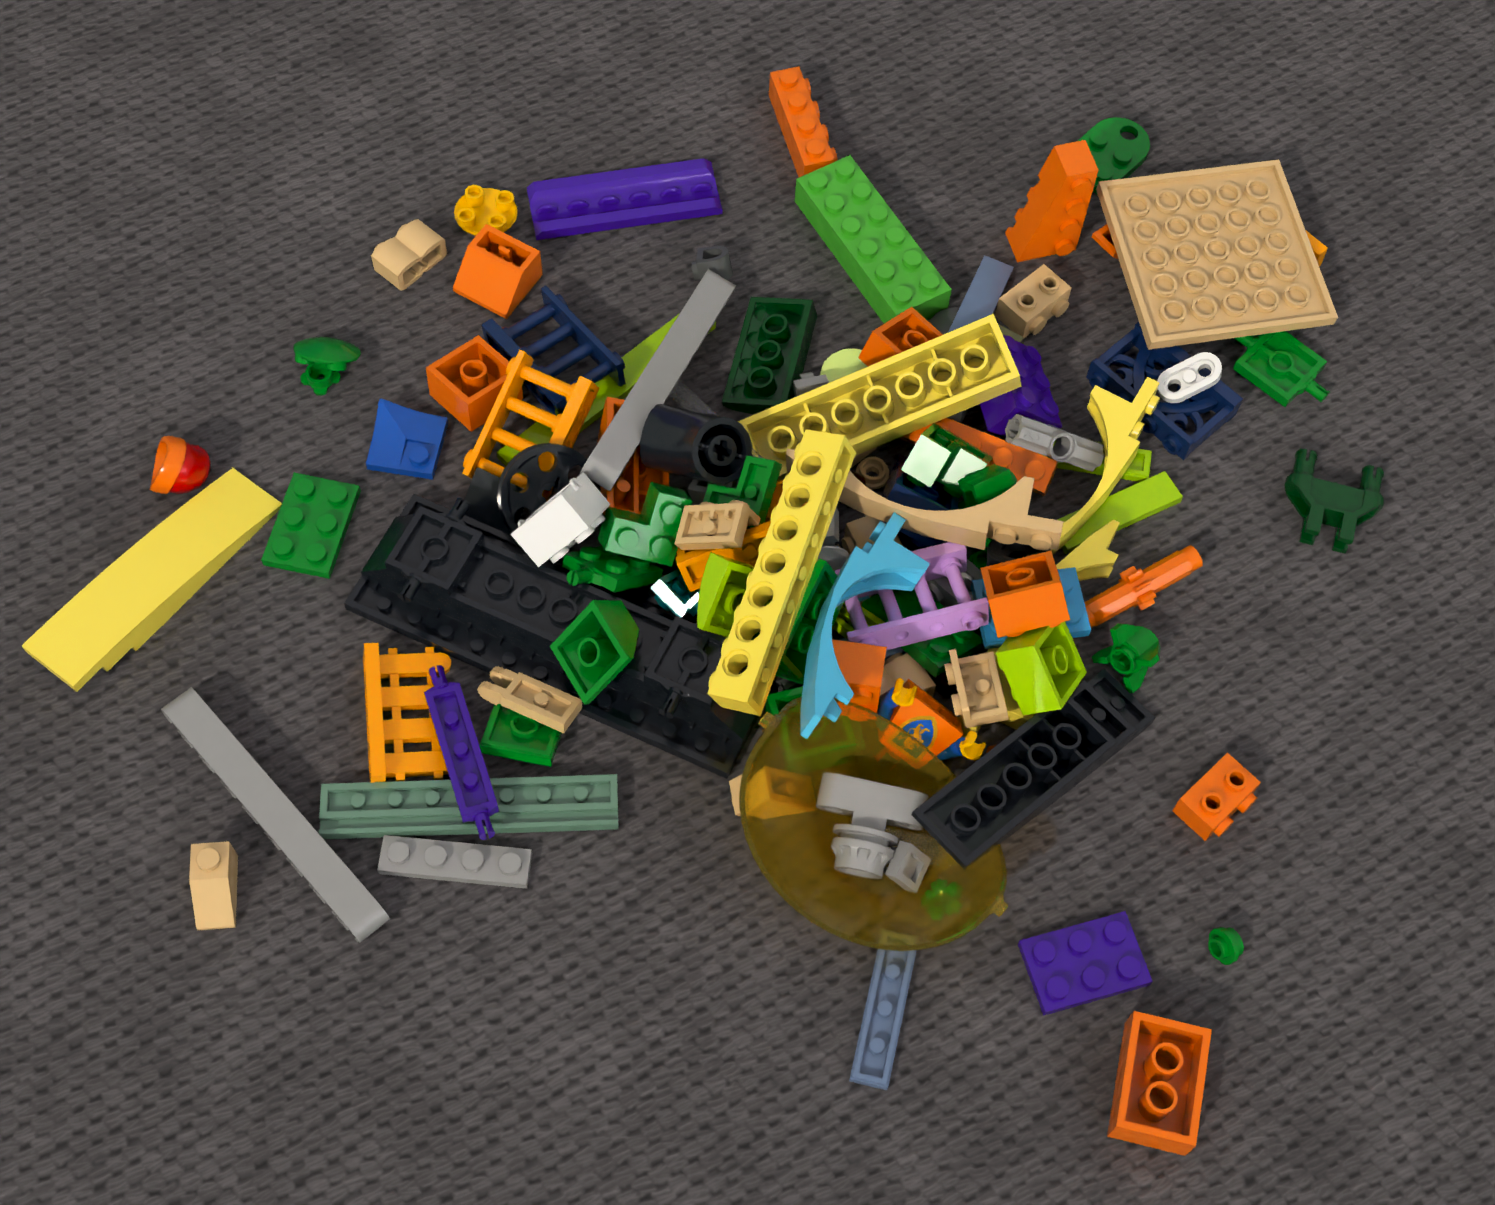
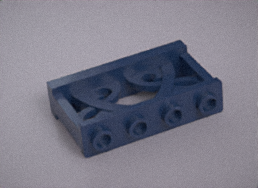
[1086,322,1243,460]

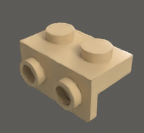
[944,649,1009,729]

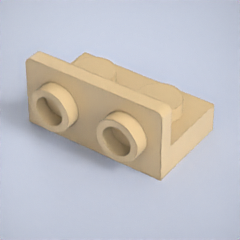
[674,500,761,550]

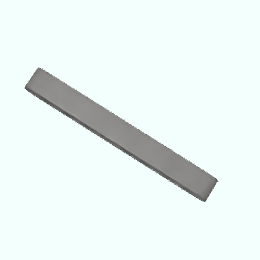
[580,269,736,491]
[161,687,390,944]

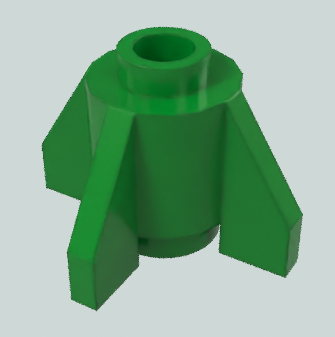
[1092,623,1160,693]

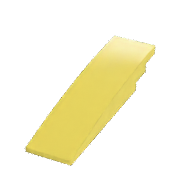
[22,468,282,692]

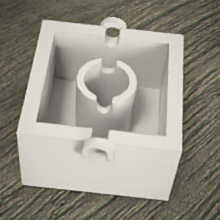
[511,472,611,567]

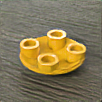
[454,185,518,235]

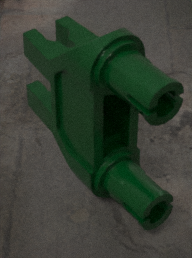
[1285,449,1384,554]

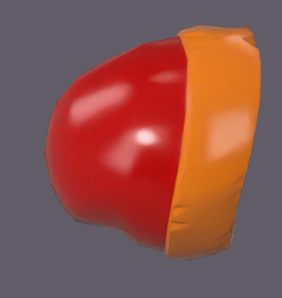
[149,436,211,494]

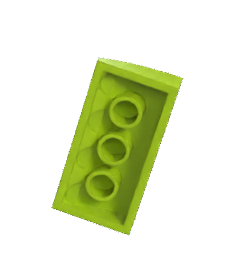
[697,552,772,637]

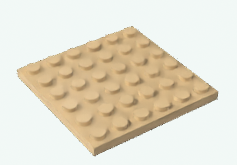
[1096,159,1338,350]

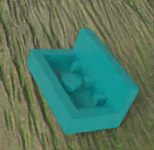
[650,568,700,618]

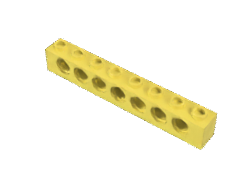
[707,429,856,716]

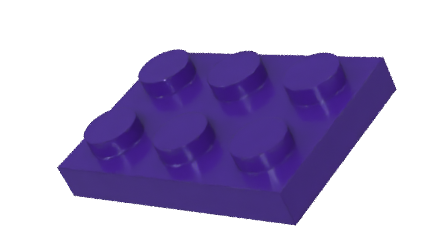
[1018,911,1153,1016]

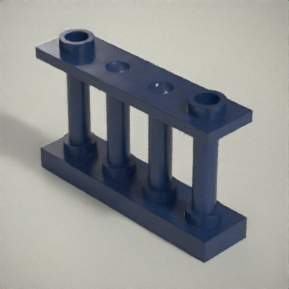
[481,286,626,416]

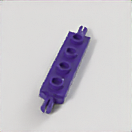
[424,665,499,840]

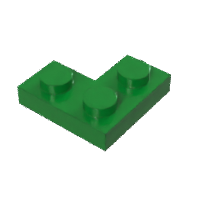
[703,455,782,529]

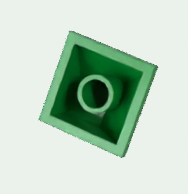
[550,600,639,704]

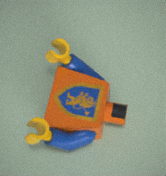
[875,678,987,770]

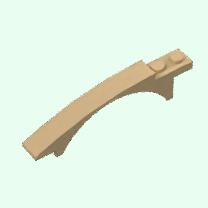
[786,448,1063,551]

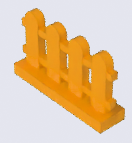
[363,643,451,783]

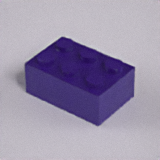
[980,335,1063,438]

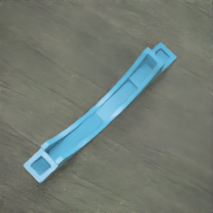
[800,512,930,739]

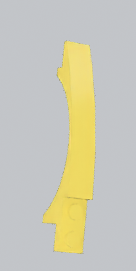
[1051,377,1160,555]
[959,520,1120,737]

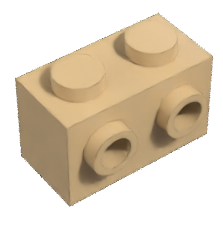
[995,264,1072,338]

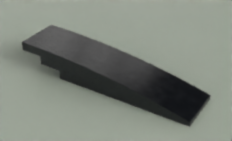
[911,669,1155,870]

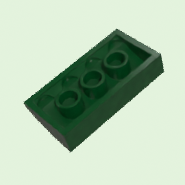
[722,297,817,415]

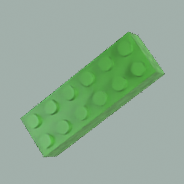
[795,155,952,323]

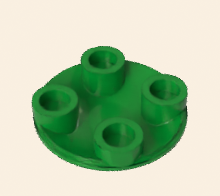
[293,337,361,371]

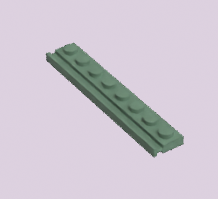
[318,774,619,839]

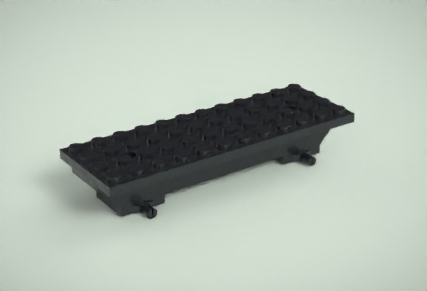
[344,494,777,779]

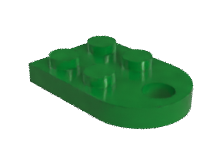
[1078,117,1150,195]

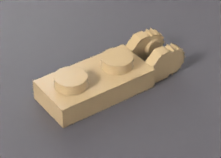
[477,666,582,733]

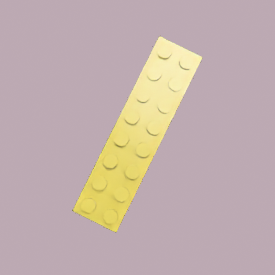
[738,314,1022,482]

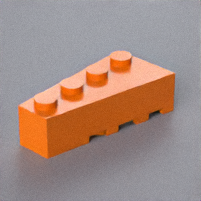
[1005,140,1099,262]

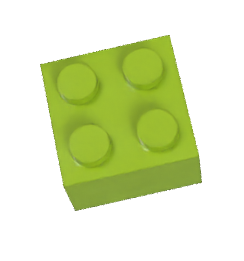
[996,622,1087,716]

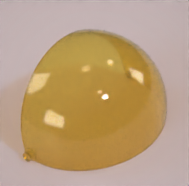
[739,697,1008,951]

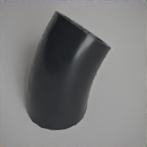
[640,404,752,484]

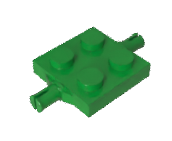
[1233,331,1330,407]
[562,546,663,593]

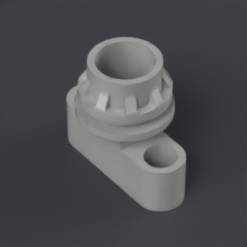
[816,772,929,879]

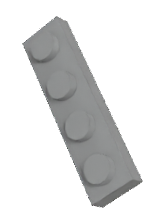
[377,835,533,889]

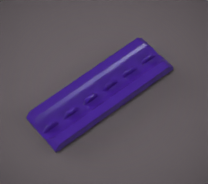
[527,158,723,240]

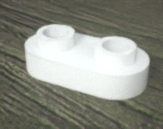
[1157,352,1222,403]

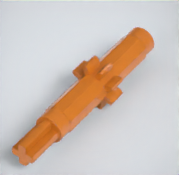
[1084,545,1203,628]

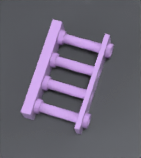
[834,542,989,650]

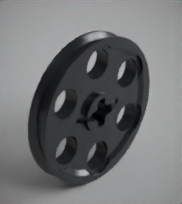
[497,443,601,532]

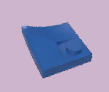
[366,399,449,480]

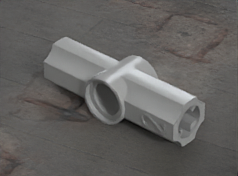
[1005,414,1105,472]

